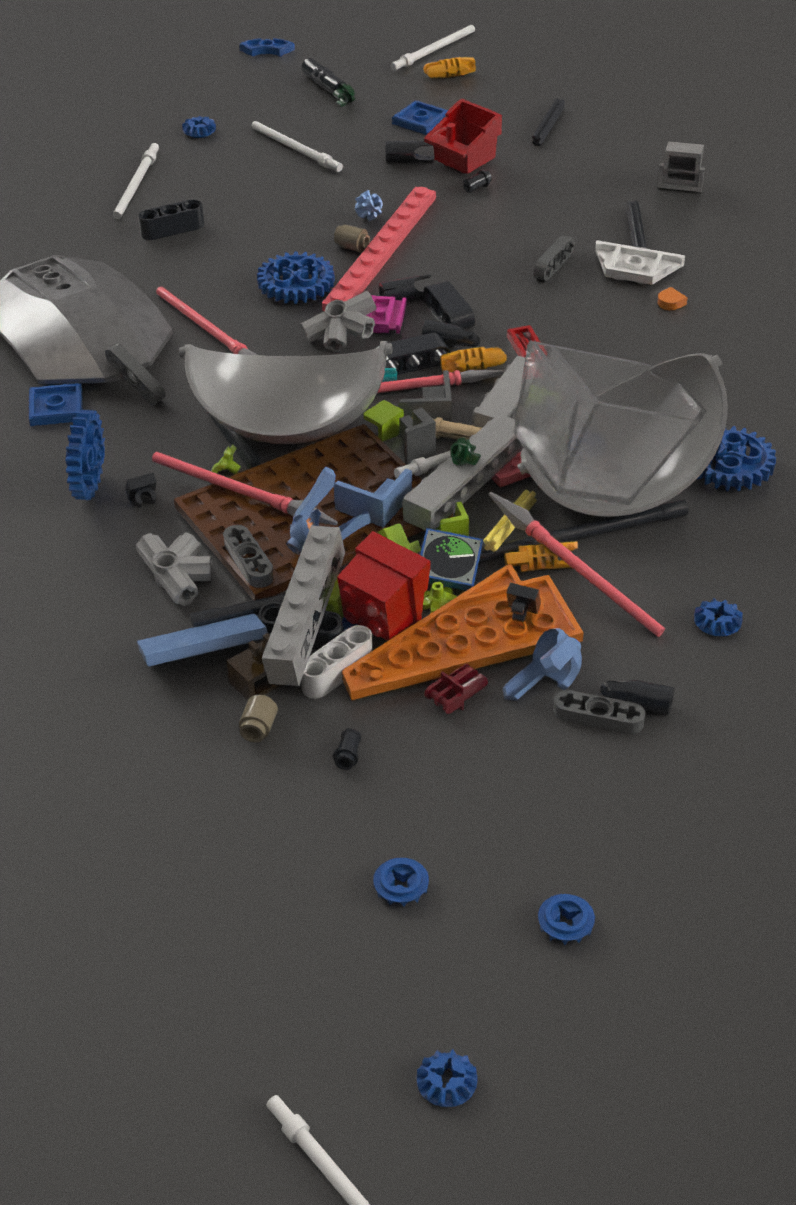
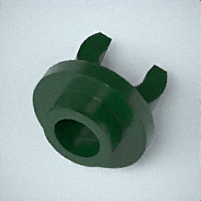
[333,83,355,107]
[450,438,481,466]

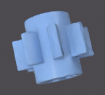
[355,190,383,221]

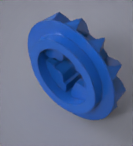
[182,116,216,138]
[694,598,743,636]
[373,858,429,907]
[538,894,595,945]
[417,1049,478,1107]

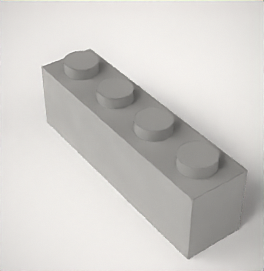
[472,356,546,428]

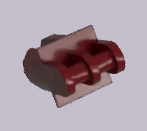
[424,663,488,714]

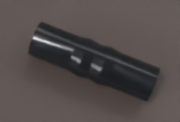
[301,58,347,98]

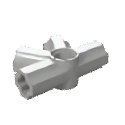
[300,291,377,352]
[136,532,212,606]

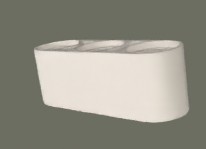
[301,625,373,699]

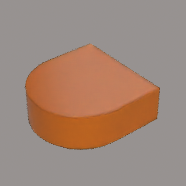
[657,287,688,311]

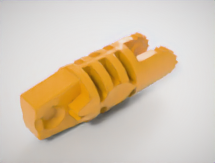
[423,57,476,78]
[440,347,507,372]
[504,541,578,572]

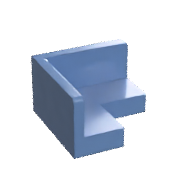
[334,469,412,527]

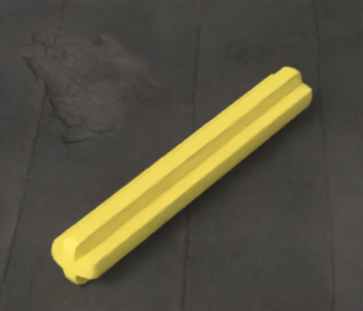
[483,490,537,552]

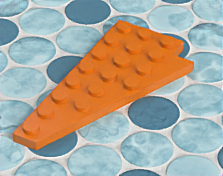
[342,564,584,700]

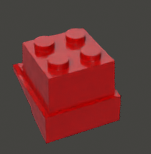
[424,99,502,174]
[337,531,431,641]

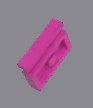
[366,295,406,334]

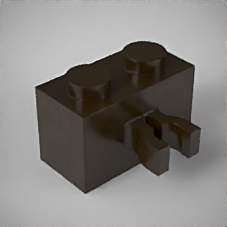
[227,632,282,700]

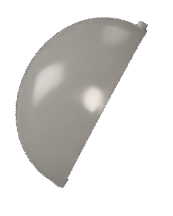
[179,341,392,444]
[517,353,728,516]

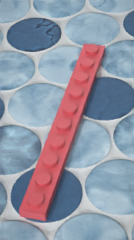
[322,187,436,311]

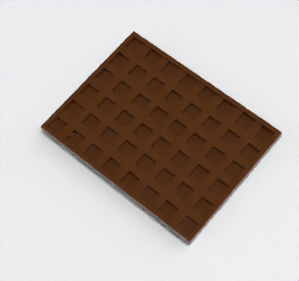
[174,424,453,600]

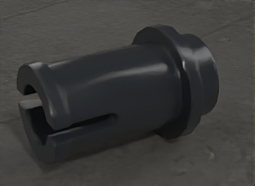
[463,170,492,193]
[333,728,362,770]

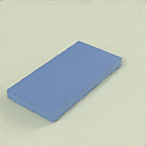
[137,613,267,666]

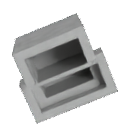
[657,141,705,192]

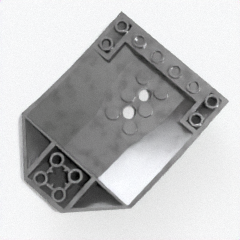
[0,255,173,384]

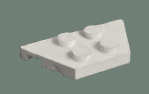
[595,240,685,285]

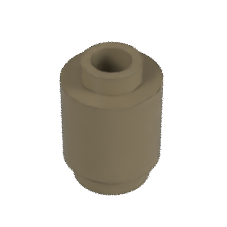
[334,224,370,252]
[239,695,278,743]

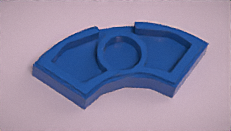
[239,38,295,56]

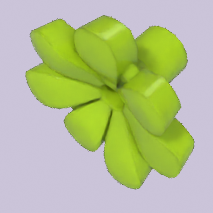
[211,445,241,475]
[423,582,457,614]

